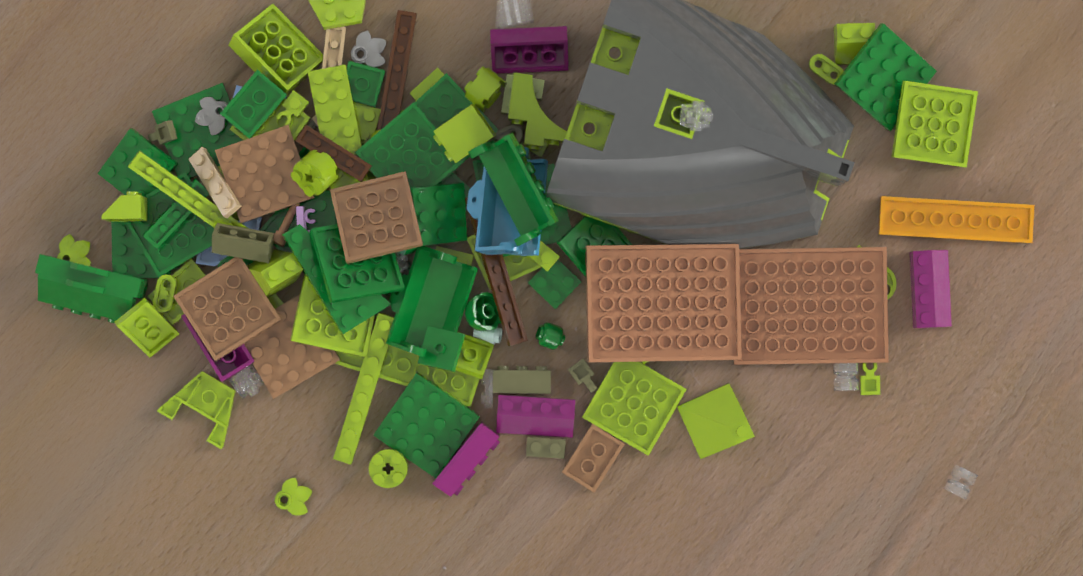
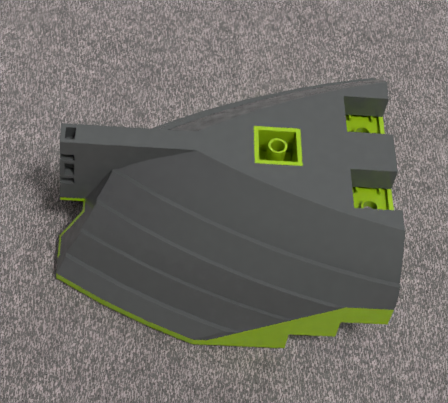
[546,0,855,249]

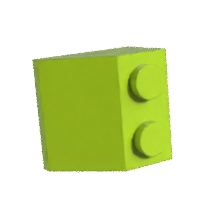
[834,23,875,65]
[102,192,147,222]

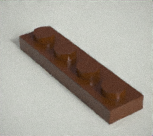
[296,125,372,182]

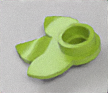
[57,234,91,266]
[275,478,312,515]

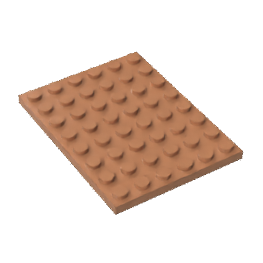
[585,244,742,363]
[734,247,889,365]

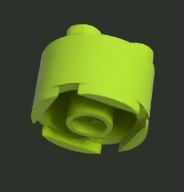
[464,66,507,112]
[291,150,338,197]
[369,448,409,488]

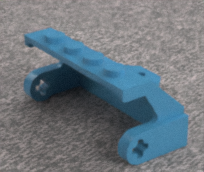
[467,147,548,256]

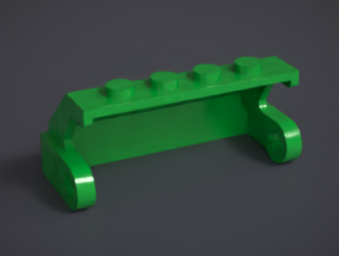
[468,133,559,247]
[386,246,478,357]
[35,254,148,323]

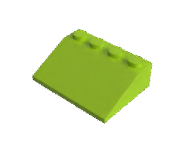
[228,4,323,95]

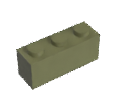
[212,223,274,263]
[493,366,551,394]

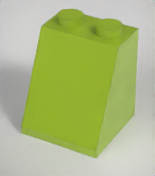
[433,104,496,163]
[247,249,303,298]

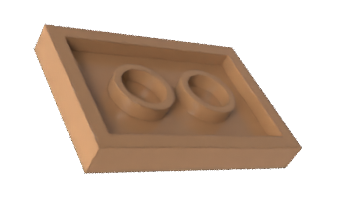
[562,424,625,493]

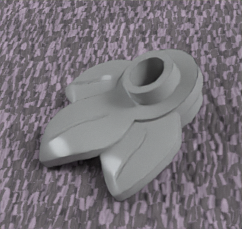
[351,30,386,67]
[195,97,228,135]

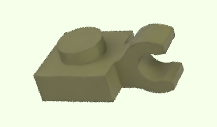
[148,120,177,144]
[568,358,597,393]

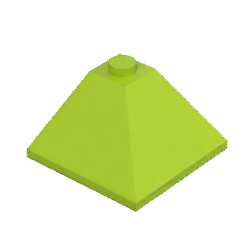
[677,383,755,459]

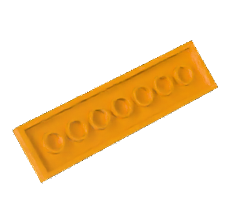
[878,196,1035,243]

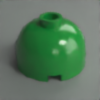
[464,292,501,332]

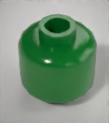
[535,322,565,350]

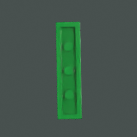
[142,179,209,249]

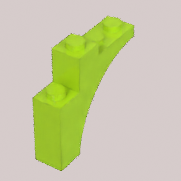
[508,73,567,151]

